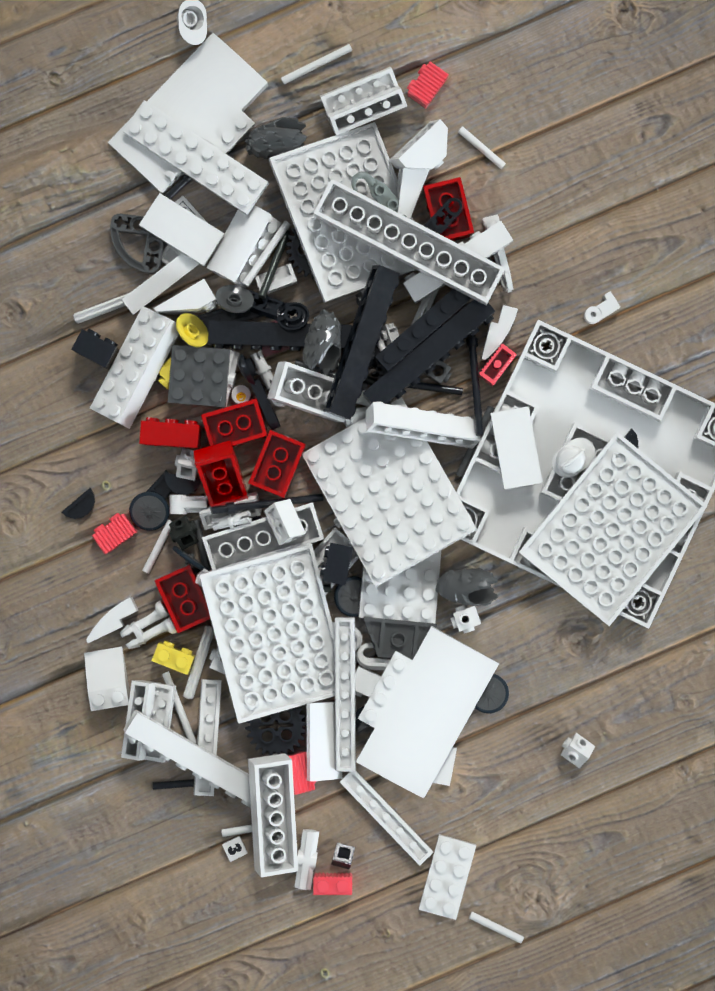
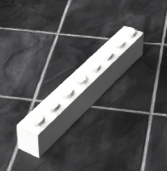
[123,709,251,808]

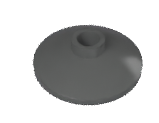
[215,285,254,313]

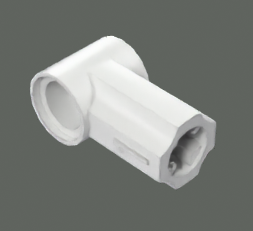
[170,495,208,514]

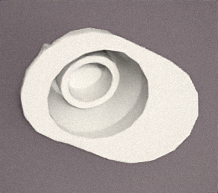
[177,0,207,45]
[552,438,596,478]

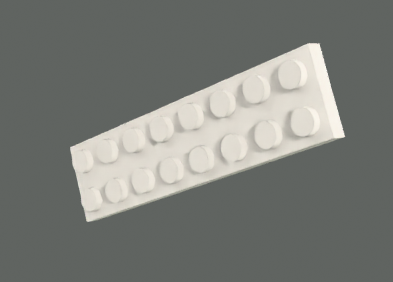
[123,100,269,215]

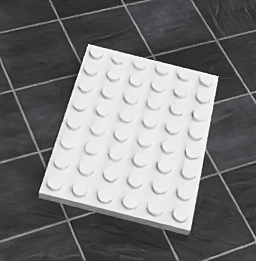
[269,122,416,303]
[302,397,477,587]
[519,432,707,626]
[199,543,335,724]

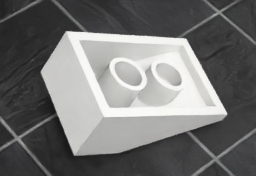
[154,279,217,315]
[84,646,130,711]

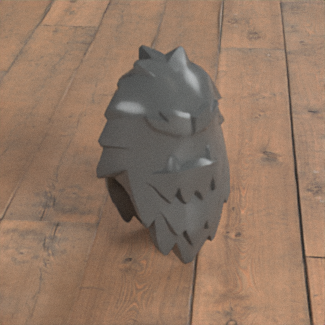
[245,117,307,160]
[303,309,342,376]
[436,568,498,606]

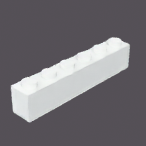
[403,221,513,304]
[366,402,481,449]

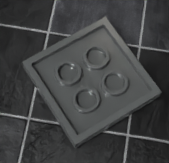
[168,345,230,408]

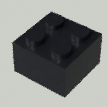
[71,328,119,370]
[320,543,353,586]

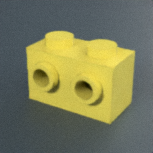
[151,640,196,675]

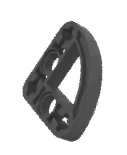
[110,213,165,275]

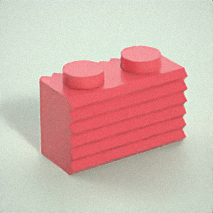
[407,61,449,109]
[479,344,517,387]
[92,513,138,555]
[288,751,316,795]
[313,872,352,895]

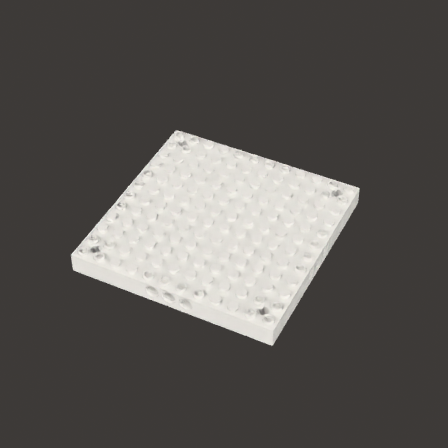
[456,320,715,629]

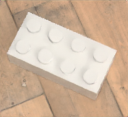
[267,361,345,422]

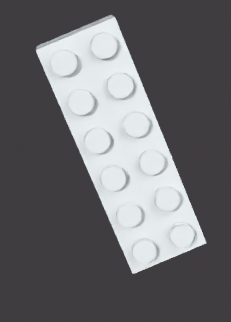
[90,306,179,429]
[202,502,325,570]
[248,753,298,877]

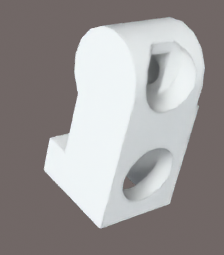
[584,291,620,324]

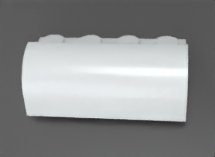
[320,67,407,136]
[206,205,281,288]
[121,680,176,763]

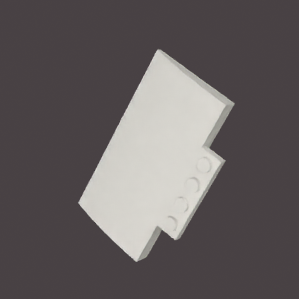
[108,33,268,195]
[356,626,499,798]

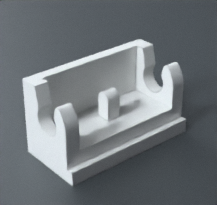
[255,263,298,294]
[264,499,306,545]

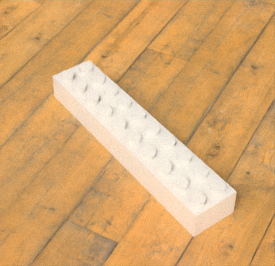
[314,179,505,306]

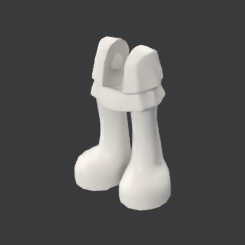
[120,600,177,649]

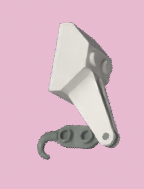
[351,119,448,219]

